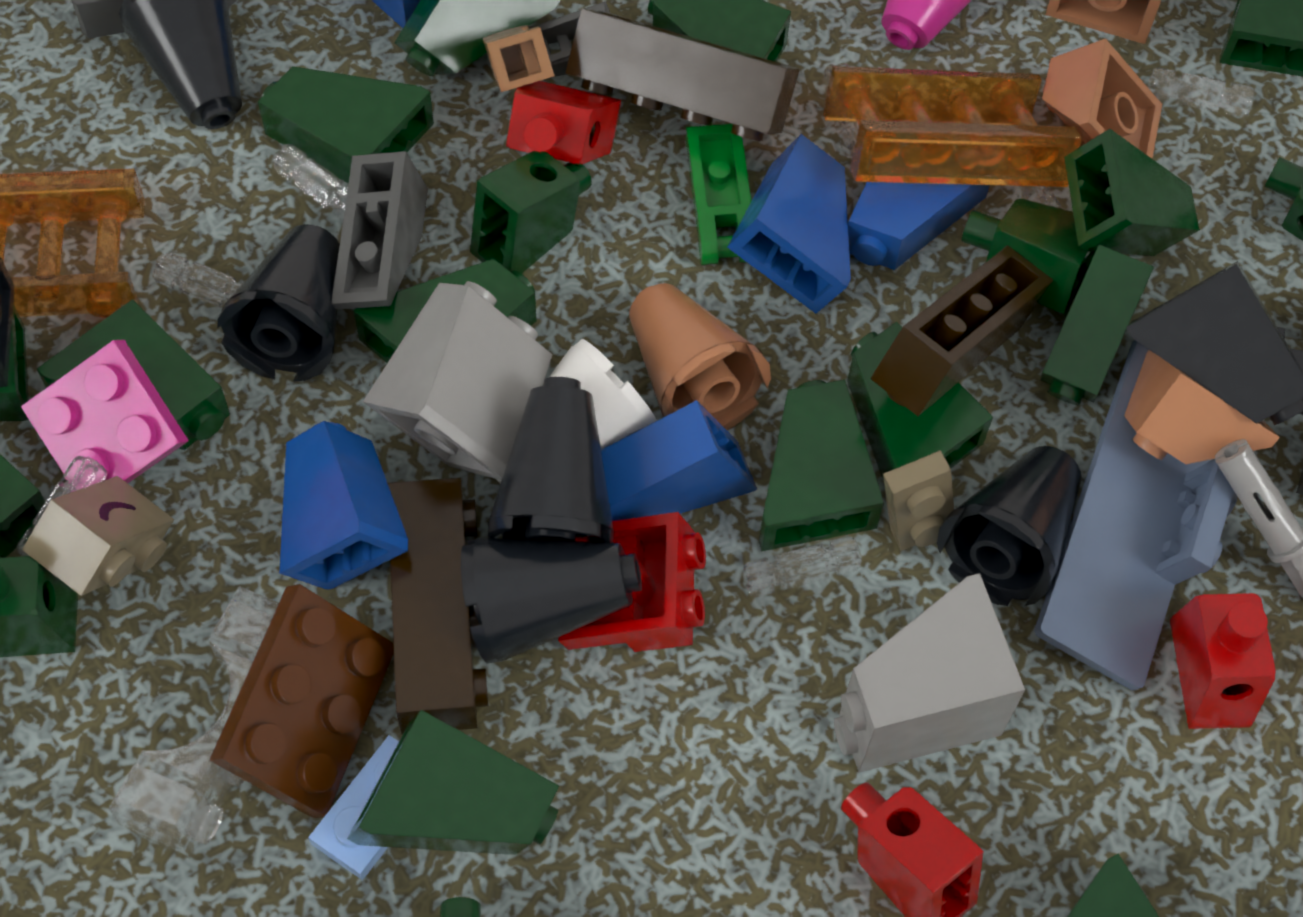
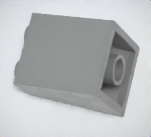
[363,281,553,480]
[834,573,1025,773]

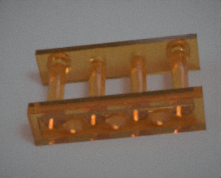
[823,66,1082,187]
[0,168,145,318]

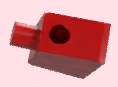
[506,81,621,164]
[1170,593,1276,729]
[841,782,984,917]

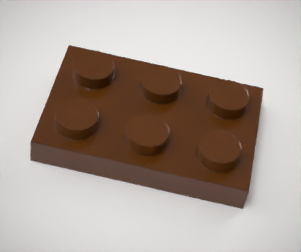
[209,584,394,818]

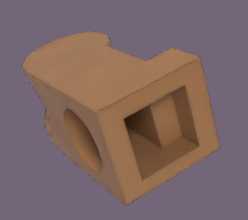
[483,25,554,92]

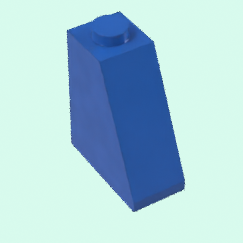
[848,122,999,270]
[727,134,851,314]
[601,400,758,521]
[279,421,408,589]

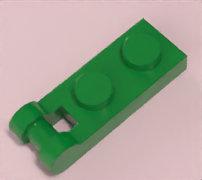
[686,124,751,265]

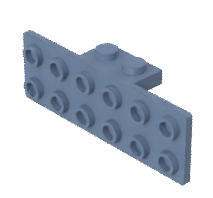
[1034,340,1237,691]

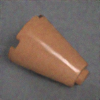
[629,283,771,430]

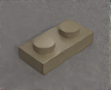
[883,450,954,551]

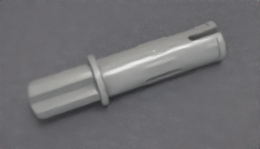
[1214,439,1303,599]

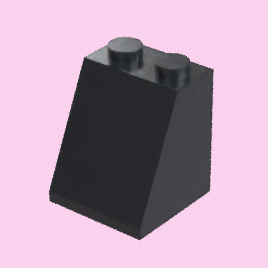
[1126,261,1303,425]

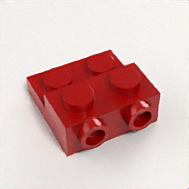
[558,512,706,652]

